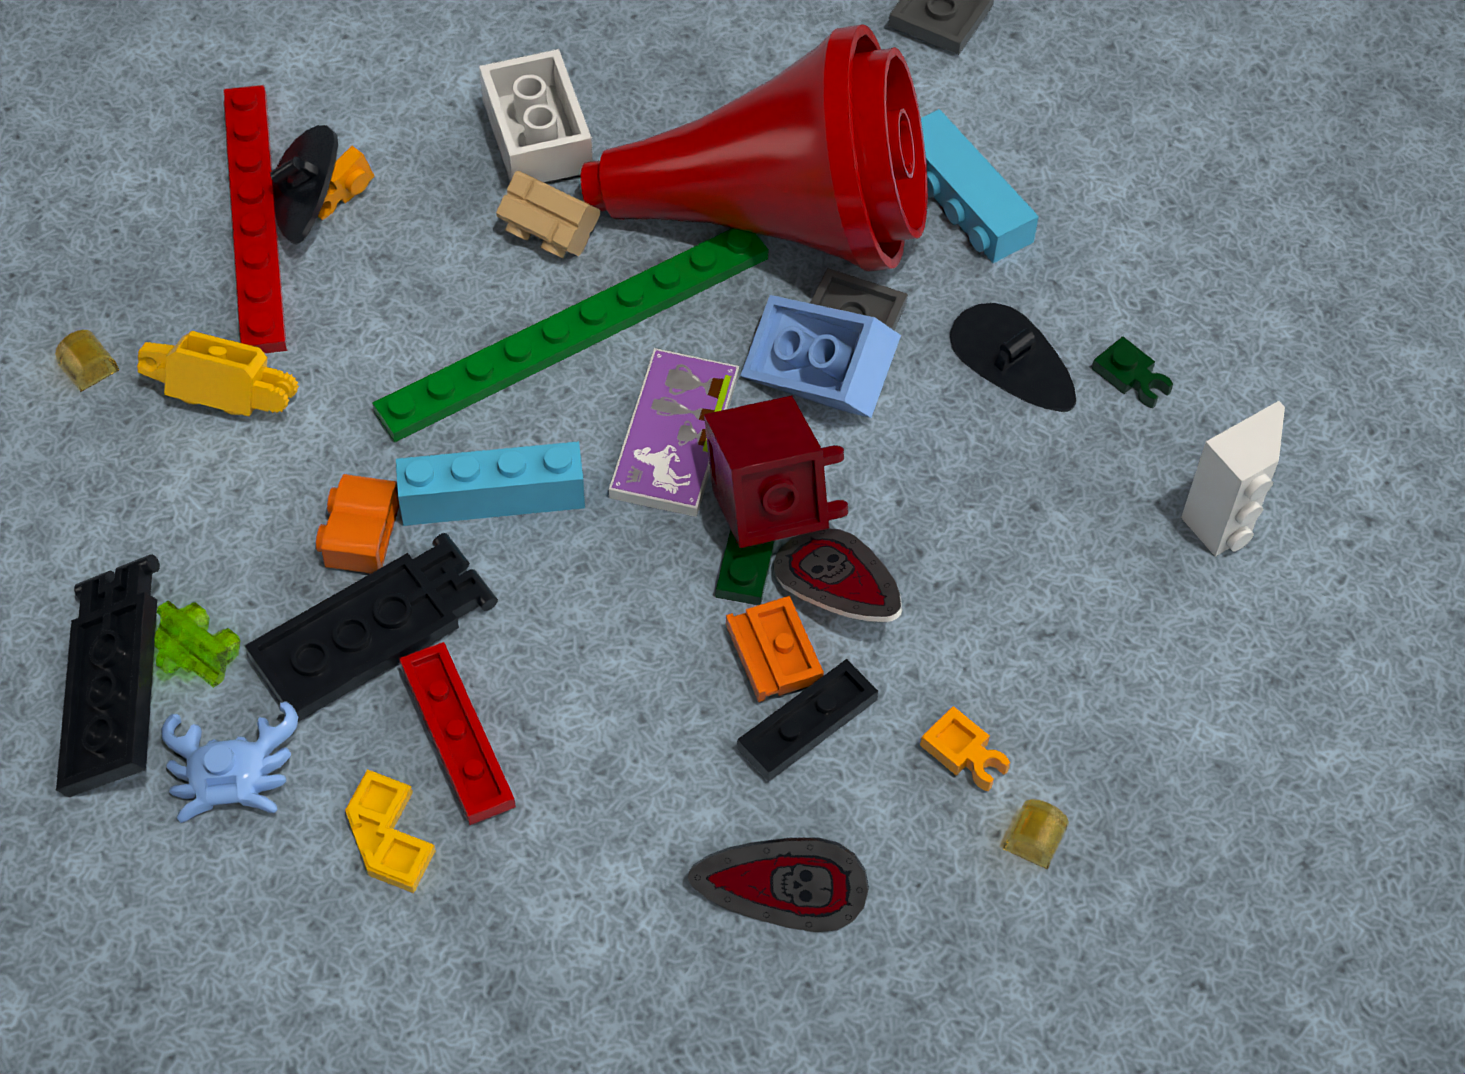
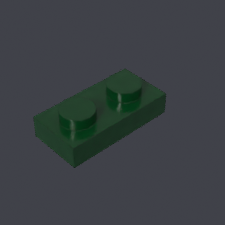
[716,529,776,605]

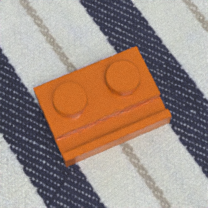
[726,596,824,702]

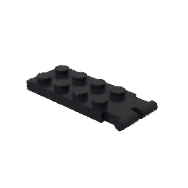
[244,533,498,722]
[56,554,160,797]

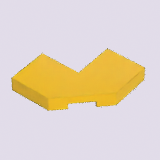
[345,769,436,893]

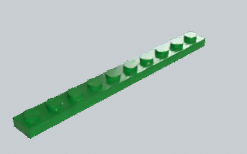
[372,228,769,442]

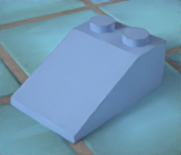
[740,295,901,418]

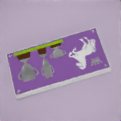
[609,348,739,517]

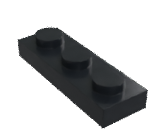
[737,659,878,782]

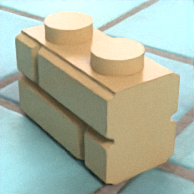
[496,170,601,258]

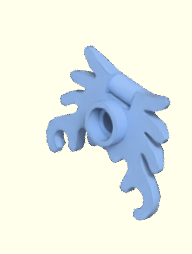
[161,701,298,823]

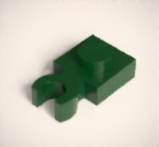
[1092,336,1173,408]

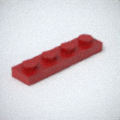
[399,642,516,825]

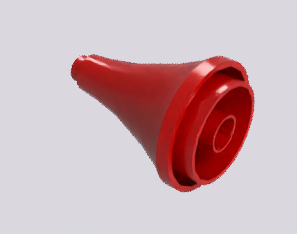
[581,24,928,272]

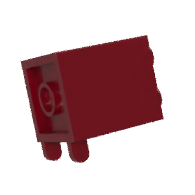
[704,395,849,548]

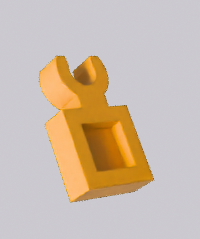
[318,146,375,220]
[920,706,1010,791]

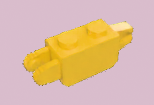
[137,331,299,417]

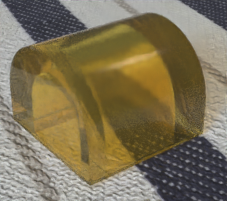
[55,330,119,392]
[1002,799,1069,870]

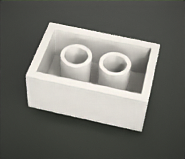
[479,49,593,183]

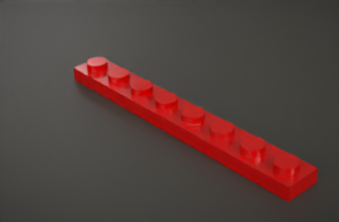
[223,85,287,354]

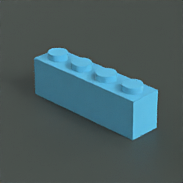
[921,109,1039,263]
[396,441,585,526]

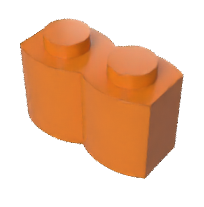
[316,474,399,573]

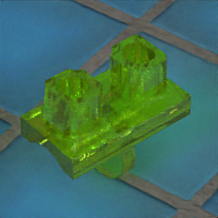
[154,600,241,688]

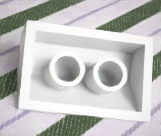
[1181,401,1285,557]

